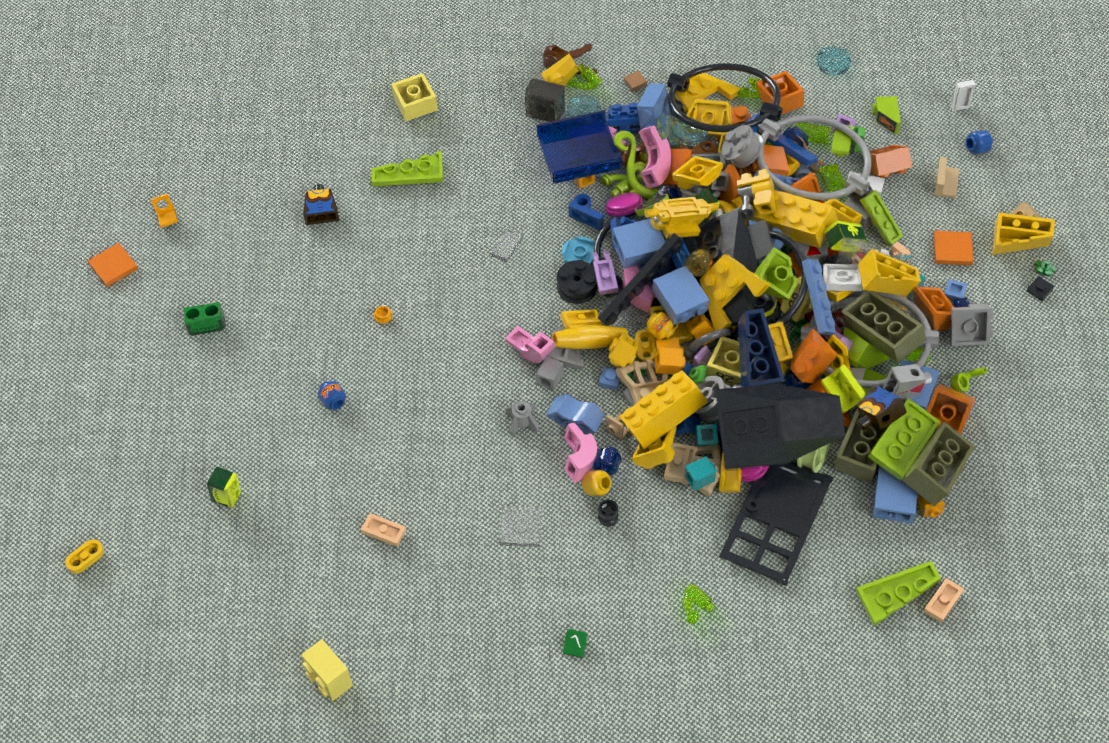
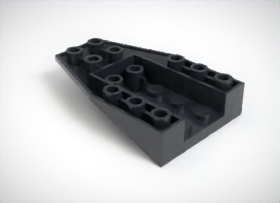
[682,208,759,328]
[715,384,845,471]

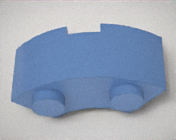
[546,394,605,433]

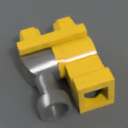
[737,169,776,218]

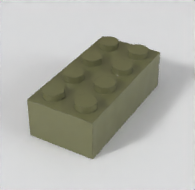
[841,290,927,364]
[834,408,888,483]
[902,422,975,506]

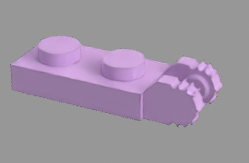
[592,250,618,295]

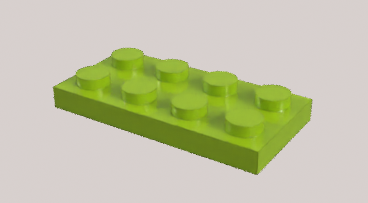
[868,398,941,481]

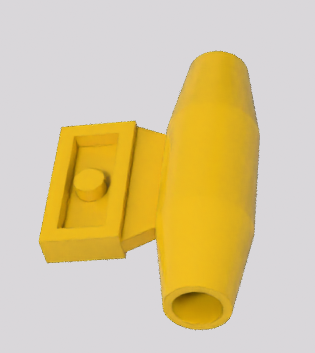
[552,309,628,350]

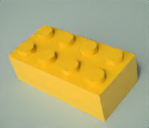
[752,190,838,248]
[619,370,708,449]

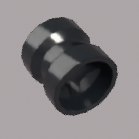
[598,499,618,527]

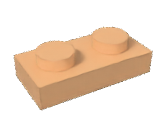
[361,513,407,547]
[924,578,964,623]

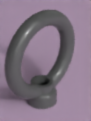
[684,329,732,360]

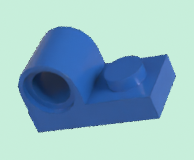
[568,194,604,230]

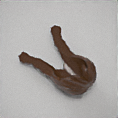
[542,44,597,77]

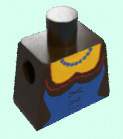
[303,184,340,225]
[856,385,907,430]

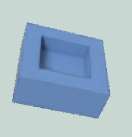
[945,279,967,303]
[599,367,620,390]

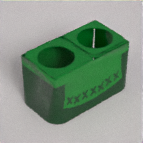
[184,302,226,336]

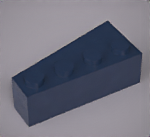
[738,308,785,387]

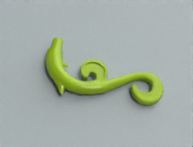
[614,131,668,199]

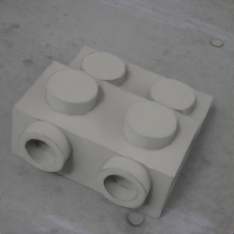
[950,303,994,346]

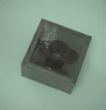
[525,78,565,124]

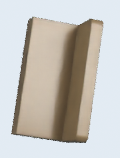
[934,157,959,198]

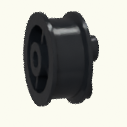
[557,260,597,304]

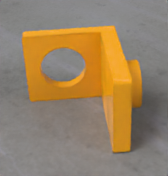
[151,193,178,228]

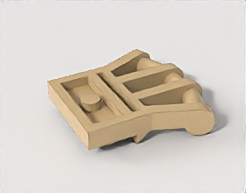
[616,359,668,404]
[664,442,721,497]

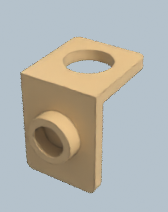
[1011,201,1042,218]
[606,414,629,440]

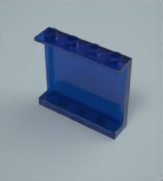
[536,110,622,184]

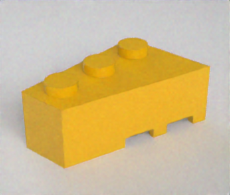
[992,213,1055,255]
[858,249,921,296]

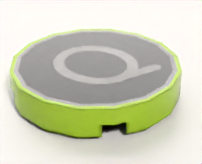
[635,194,669,217]

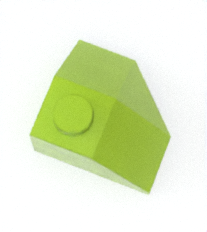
[755,247,798,300]
[844,327,890,369]

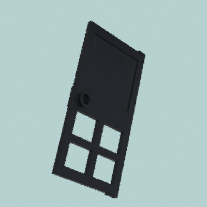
[719,462,834,586]

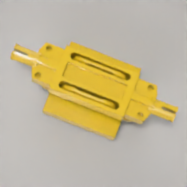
[644,197,719,239]

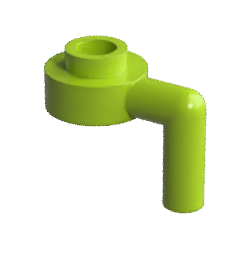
[951,367,987,393]

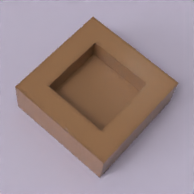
[624,70,647,92]

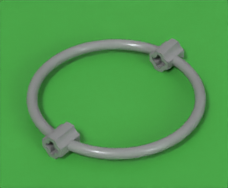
[757,115,872,200]
[801,288,939,388]

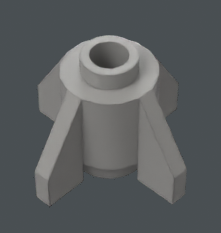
[506,401,539,436]

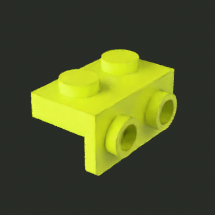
[821,364,866,413]

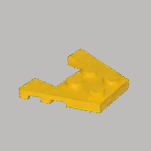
[669,73,742,112]
[671,99,732,154]
[700,254,770,331]

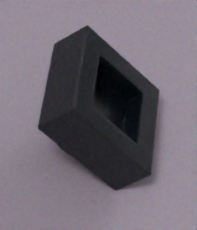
[1027,276,1054,301]

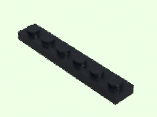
[597,233,684,326]

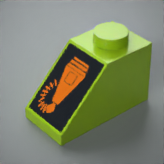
[871,96,901,134]

